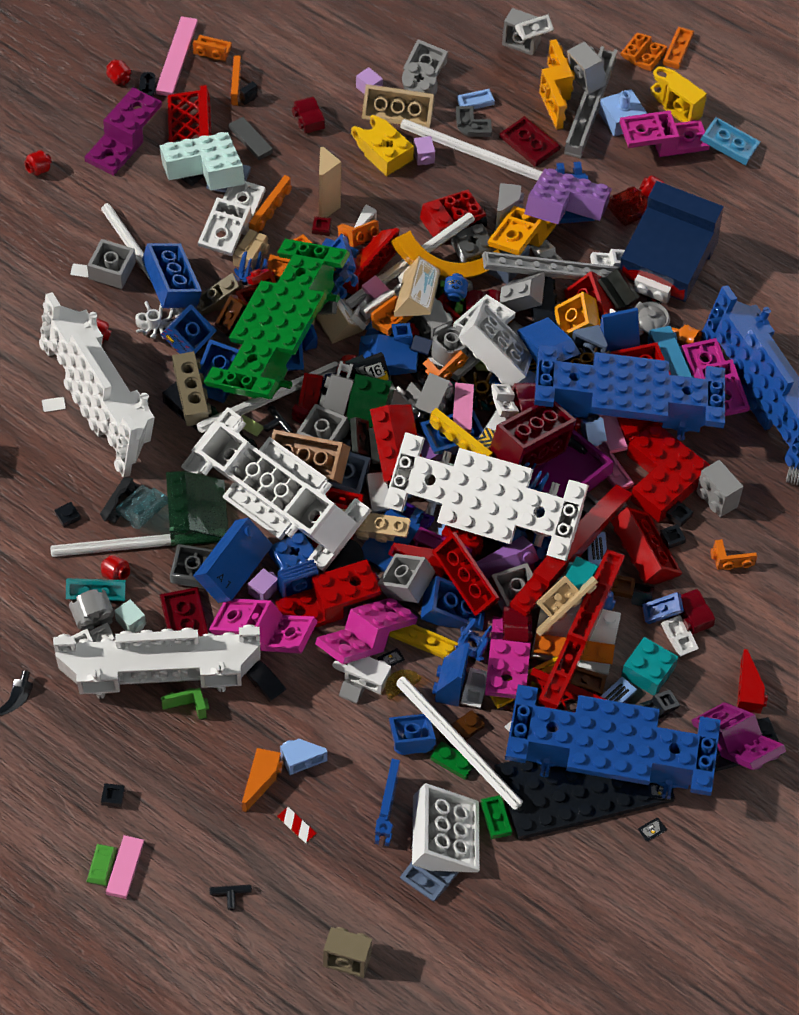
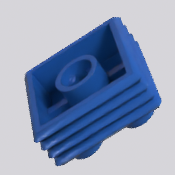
[269,531,315,569]
[277,559,319,598]

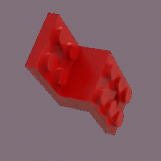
[275,559,381,636]

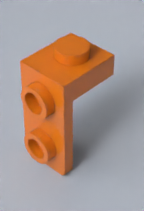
[338,220,379,247]
[423,350,469,380]
[710,539,758,570]

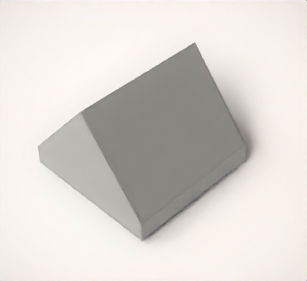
[405,382,423,402]
[339,679,365,704]

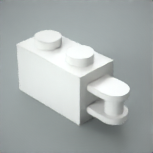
[332,656,391,695]

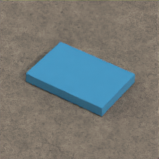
[701,117,760,166]

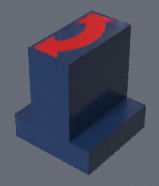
[620,181,724,302]

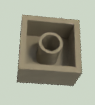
[323,927,372,978]

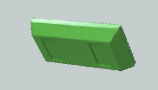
[87,844,117,886]

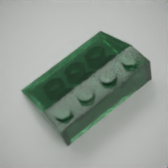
[166,471,228,546]

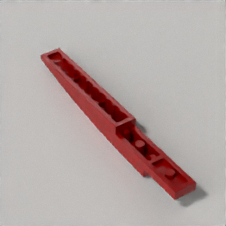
[509,484,633,617]
[538,549,625,709]

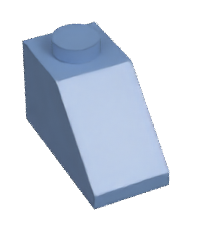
[578,413,607,446]
[280,739,327,775]

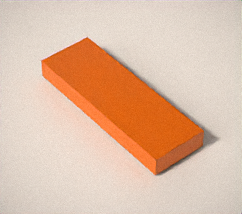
[662,26,694,70]
[231,55,241,106]

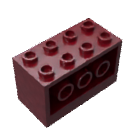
[489,401,576,469]

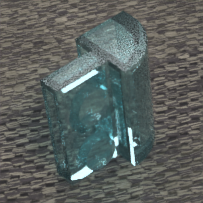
[115,485,168,529]

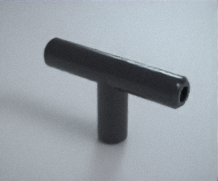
[263,406,294,433]
[209,884,252,911]

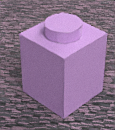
[356,67,383,94]
[414,136,435,165]
[248,568,278,600]

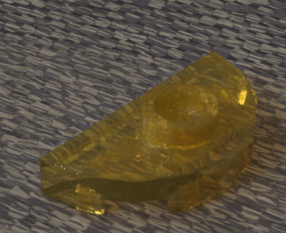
[385,670,421,700]

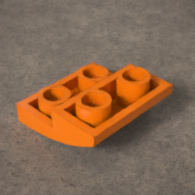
[620,33,667,71]

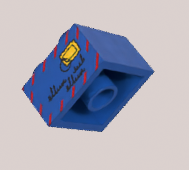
[160,305,217,354]

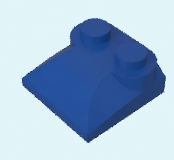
[389,714,436,755]

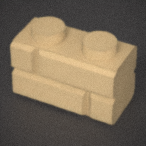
[233,229,270,269]

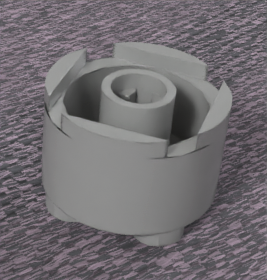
[402,62,438,96]
[431,324,469,367]
[69,589,115,631]

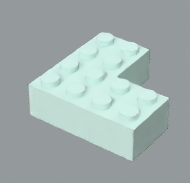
[160,132,245,191]

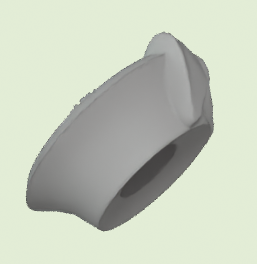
[635,301,670,334]

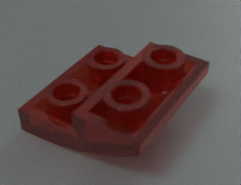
[608,186,647,226]

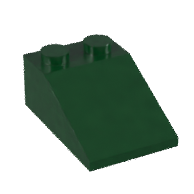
[347,374,395,435]

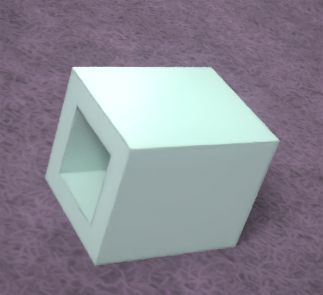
[115,599,146,633]

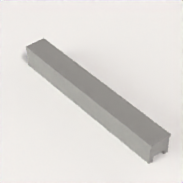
[564,46,617,159]

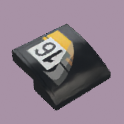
[345,352,391,386]

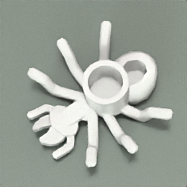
[135,301,176,339]

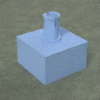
[599,89,647,137]

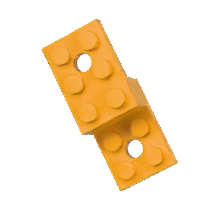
[539,39,575,130]
[488,206,565,255]

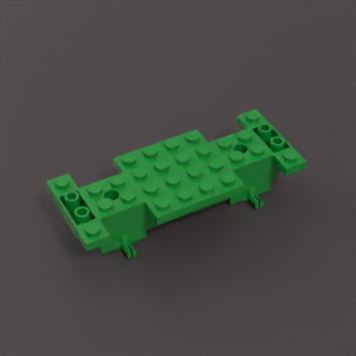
[204,239,350,399]

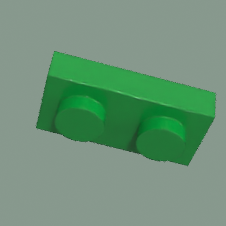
[431,741,474,780]
[481,795,512,839]

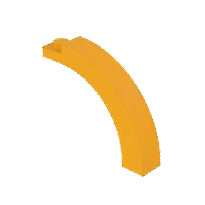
[391,231,500,280]

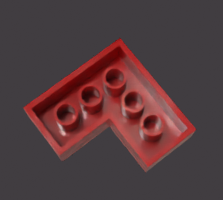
[627,421,710,523]

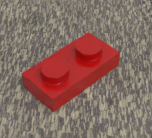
[298,373,323,411]

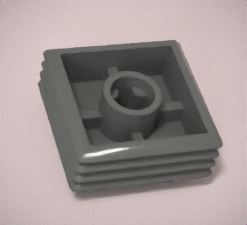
[450,223,496,263]
[170,544,213,588]

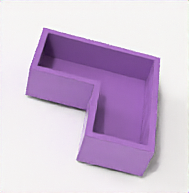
[524,168,612,224]

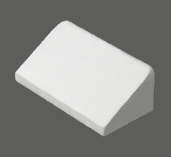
[515,14,554,40]
[360,290,396,320]

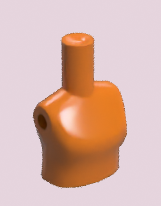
[671,324,702,345]

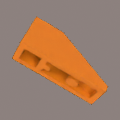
[242,748,284,812]

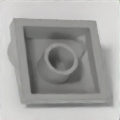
[403,39,449,77]

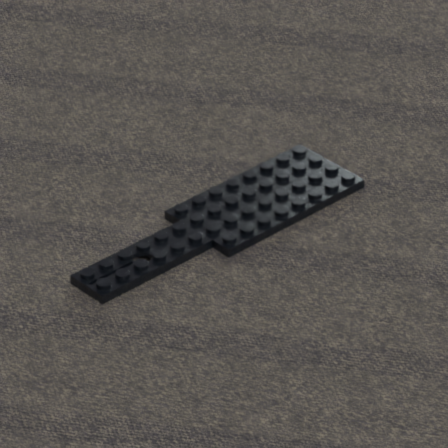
[494,717,782,840]

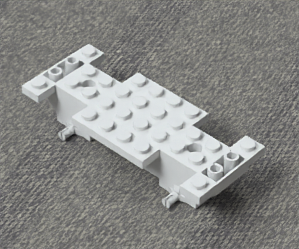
[39,292,155,478]
[181,407,372,572]
[383,432,589,561]
[53,625,260,699]

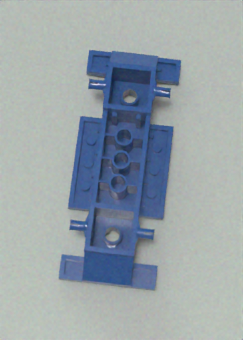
[702,285,799,472]
[534,345,725,440]
[505,684,721,799]

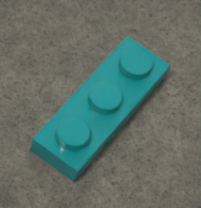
[66,578,126,601]

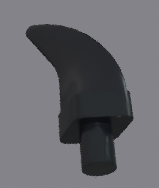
[0,670,33,715]

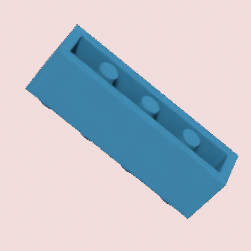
[647,326,694,378]

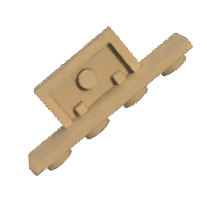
[341,509,411,543]
[535,576,598,636]

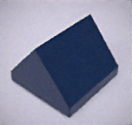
[410,335,432,356]

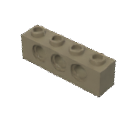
[172,351,212,426]

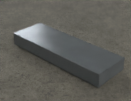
[229,117,273,160]

